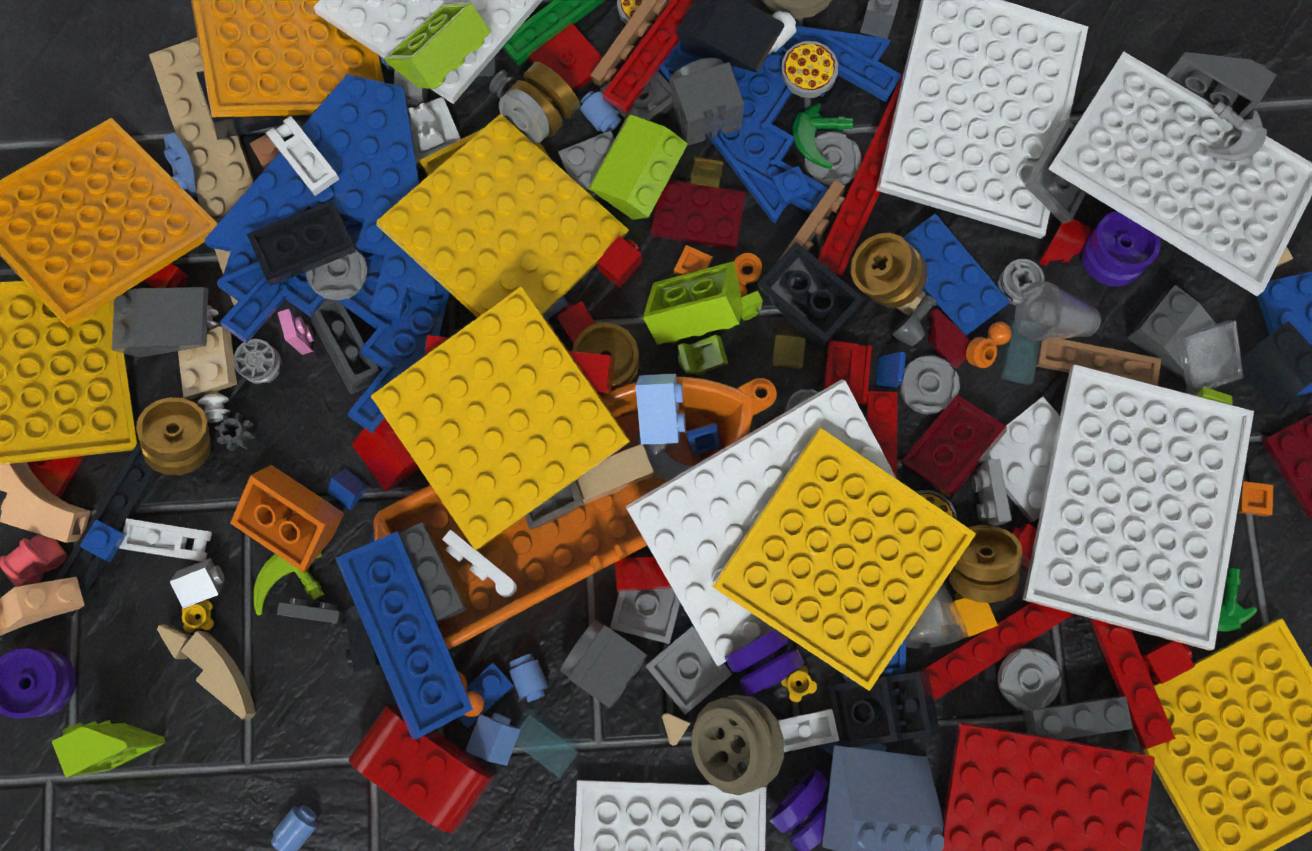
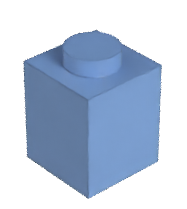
[466,713,521,766]

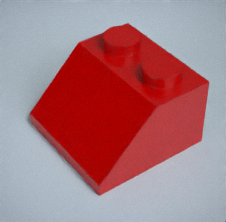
[352,418,419,492]

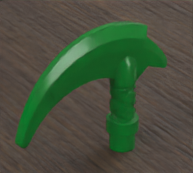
[793,103,853,169]
[1217,568,1257,631]

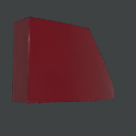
[928,308,971,369]

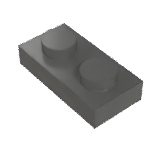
[277,598,345,624]

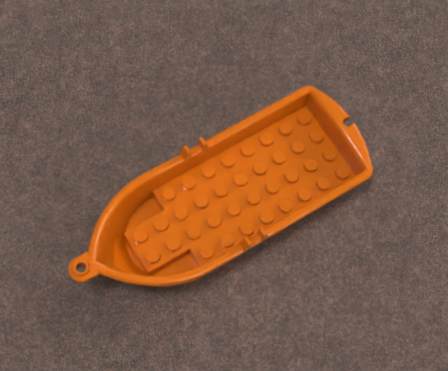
[373,377,777,650]

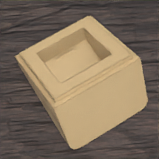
[157,624,193,659]

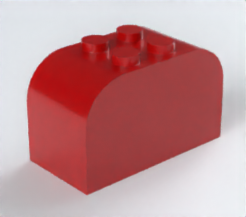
[349,703,496,833]

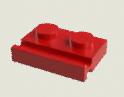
[823,341,872,405]

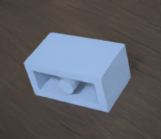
[636,374,686,445]

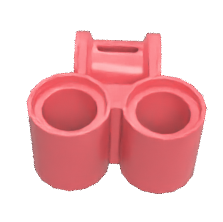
[0,534,68,587]

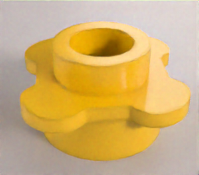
[182,600,214,633]
[781,665,817,702]

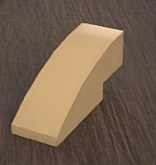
[575,444,654,505]
[180,631,256,719]

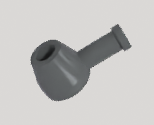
[891,295,937,346]

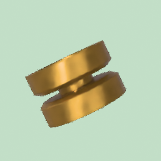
[506,62,580,137]
[851,233,928,308]
[572,322,639,395]
[136,397,211,475]
[949,525,1022,603]

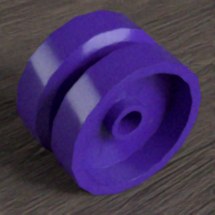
[1081,211,1161,286]
[725,629,806,696]
[0,648,76,719]
[769,770,830,851]

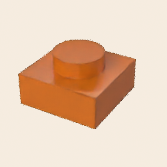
[674,245,713,276]
[1237,481,1273,516]

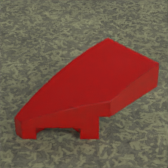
[1039,219,1092,265]

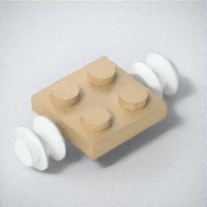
[178,305,237,423]

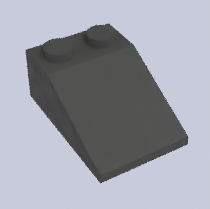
[1166,52,1277,118]
[1128,285,1236,392]
[112,287,208,358]

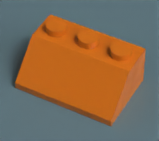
[230,465,344,572]

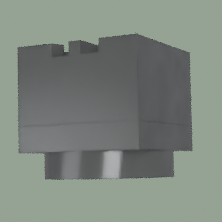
[669,58,744,146]
[560,619,648,708]

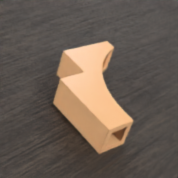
[0,462,91,543]
[0,577,85,636]

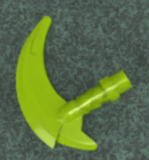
[253,553,325,616]

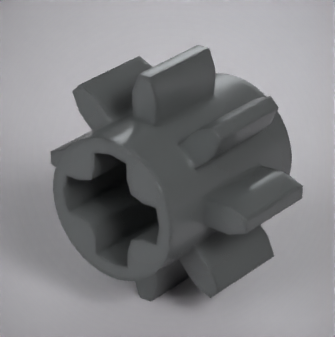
[215,413,256,451]

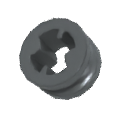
[489,70,516,99]

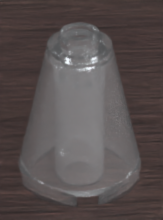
[1015,281,1101,341]
[905,582,968,649]

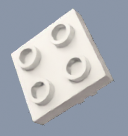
[408,97,461,169]

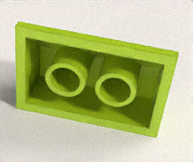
[384,3,491,89]
[588,114,688,220]
[643,261,743,345]
[52,720,166,778]

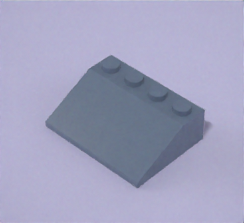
[822,745,944,851]

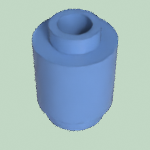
[580,91,621,133]
[509,653,549,703]
[271,805,318,851]

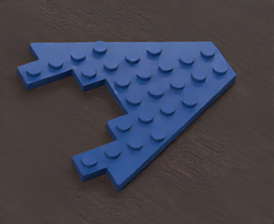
[658,26,902,224]
[204,75,437,318]
[217,220,450,434]

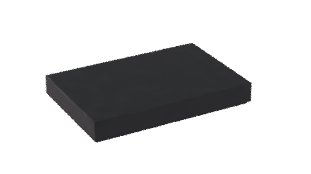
[247,200,356,286]

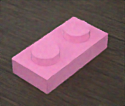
[278,309,315,355]

